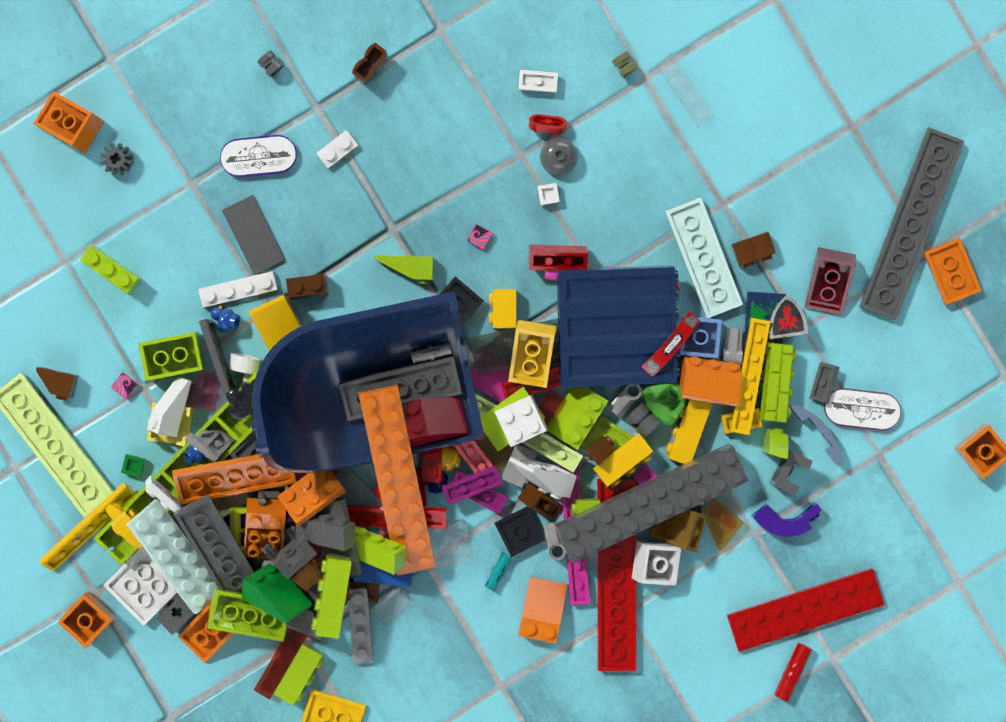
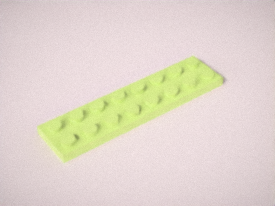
[0,373,114,518]

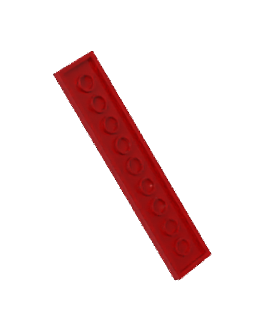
[597,479,636,671]

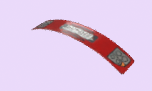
[642,311,700,376]

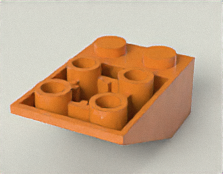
[243,498,286,559]

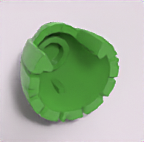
[641,383,687,425]

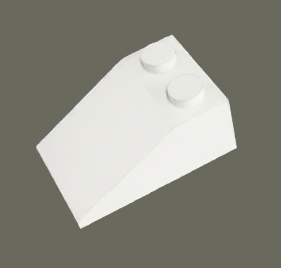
[509,457,577,499]

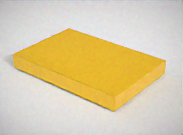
[301,688,367,722]

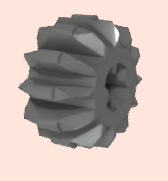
[100,143,134,176]

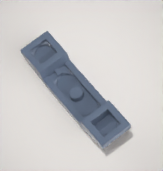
[788,404,843,466]

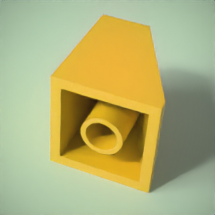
[248,295,302,351]

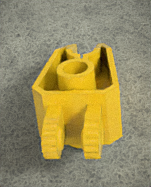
[106,503,143,549]

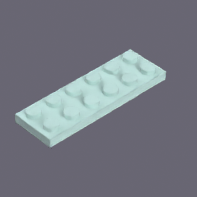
[665,197,743,318]
[126,499,218,614]

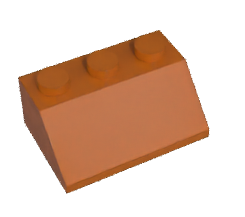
[679,355,742,407]

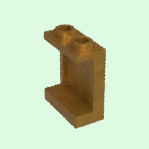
[650,509,708,553]

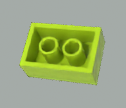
[138,332,206,381]

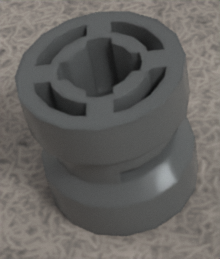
[257,50,284,77]

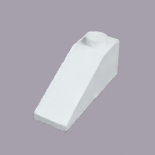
[147,376,191,437]

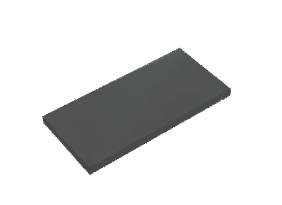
[222,195,285,275]

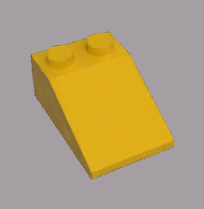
[508,320,557,388]

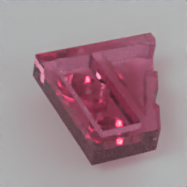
[185,370,220,412]

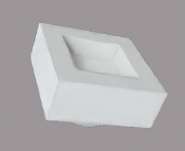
[537,183,560,206]

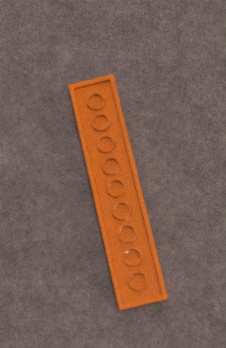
[358,385,436,575]

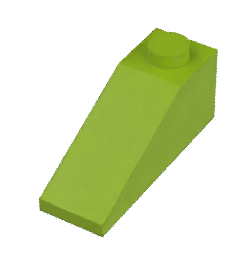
[375,255,434,284]
[761,427,788,459]

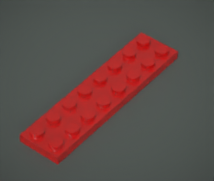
[726,568,885,652]

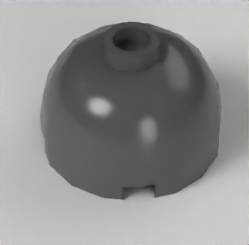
[540,137,578,176]

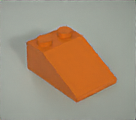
[33,91,105,154]
[518,577,567,644]
[178,602,234,663]

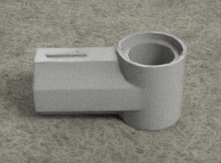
[721,328,743,367]
[608,385,642,418]
[543,521,566,560]

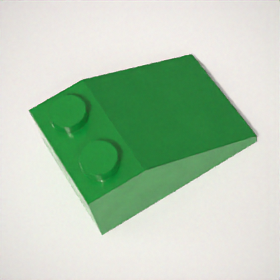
[242,563,312,624]

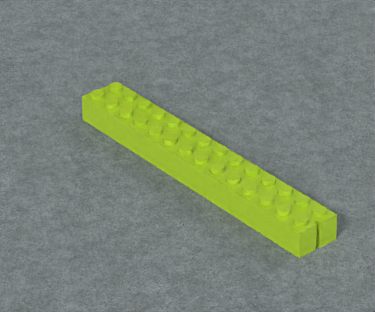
[93,370,258,565]

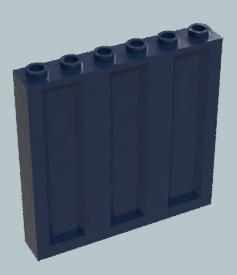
[556,265,680,388]

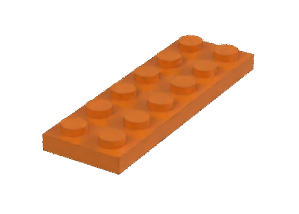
[172,454,297,505]

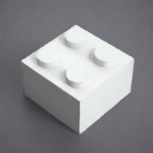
[495,395,548,447]
[632,541,681,585]

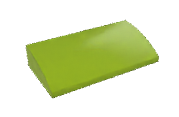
[207,588,286,642]

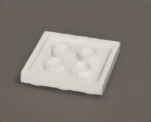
[103,548,177,626]

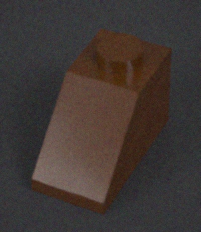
[36,367,79,401]
[584,434,615,466]
[518,482,563,522]

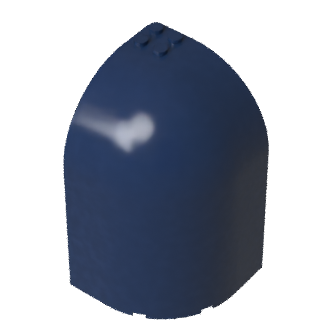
[251,291,485,473]

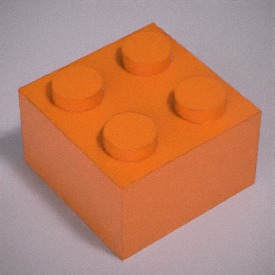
[954,424,1006,479]
[58,591,116,649]

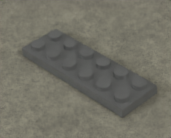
[339,355,462,421]
[174,494,255,593]

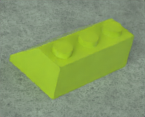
[547,387,608,450]

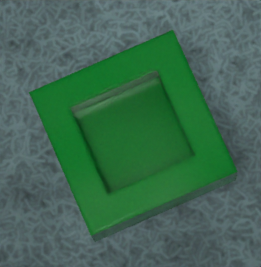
[121,454,145,478]

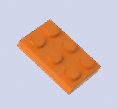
[923,238,982,305]
[277,471,346,527]

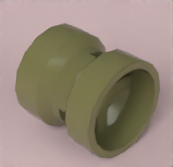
[612,51,638,78]

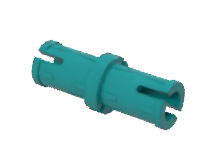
[484,552,513,592]

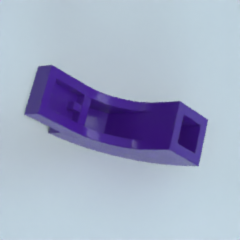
[751,502,822,537]

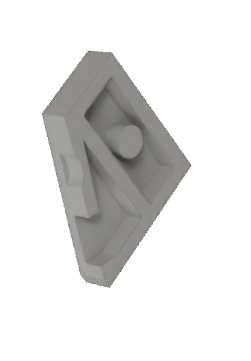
[185,428,234,463]

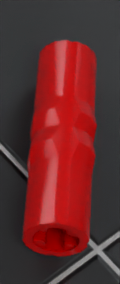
[774,642,813,702]

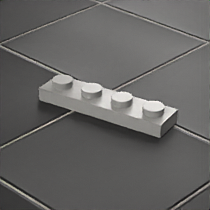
[348,587,373,664]

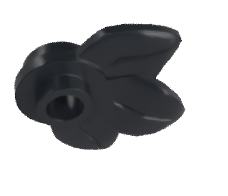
[226,382,253,419]

